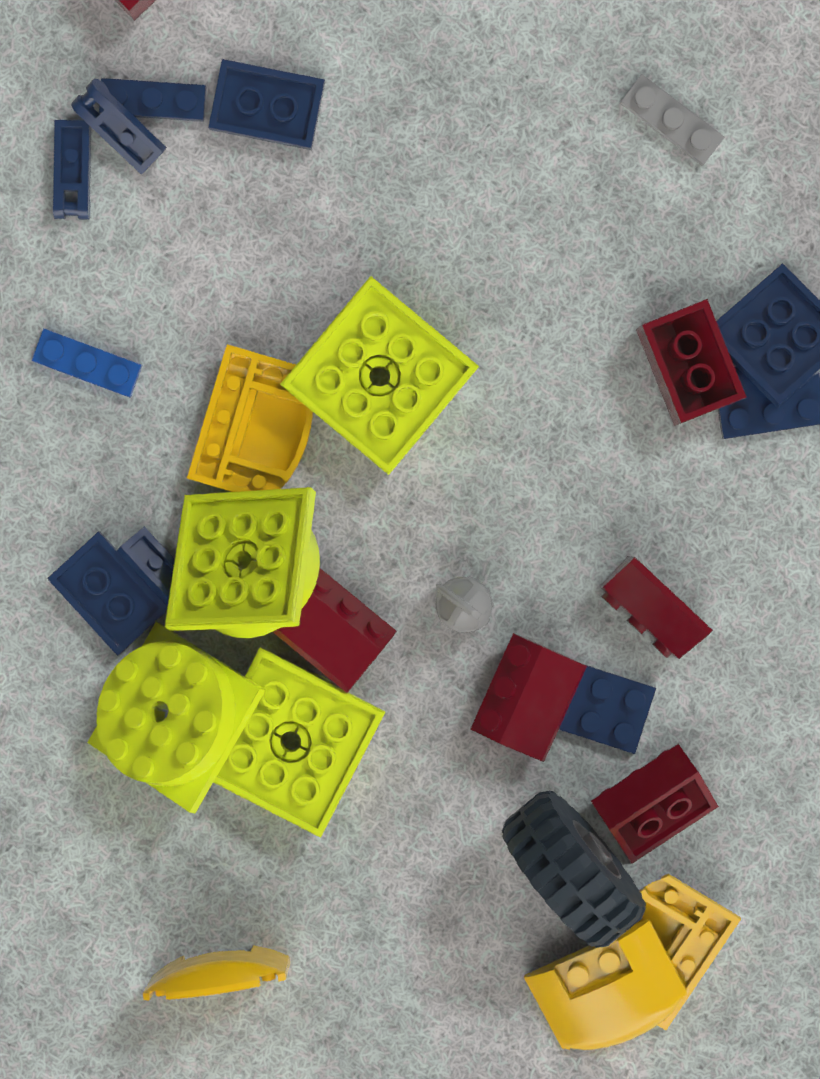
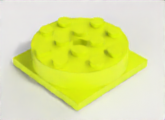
[280,276,479,475]
[165,487,320,638]
[87,622,265,814]
[213,647,386,838]

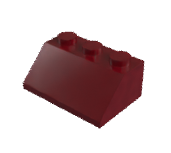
[636,299,746,426]
[600,556,713,659]
[273,567,397,693]
[470,633,587,762]
[591,744,719,864]

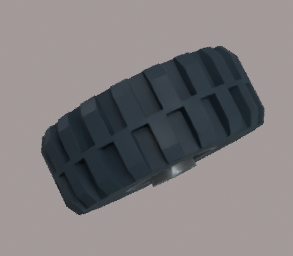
[502,790,646,948]

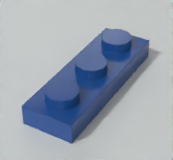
[32,328,143,398]

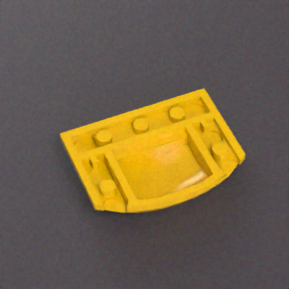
[187,344,313,492]
[636,873,741,1030]
[524,919,687,1050]
[142,945,290,1000]

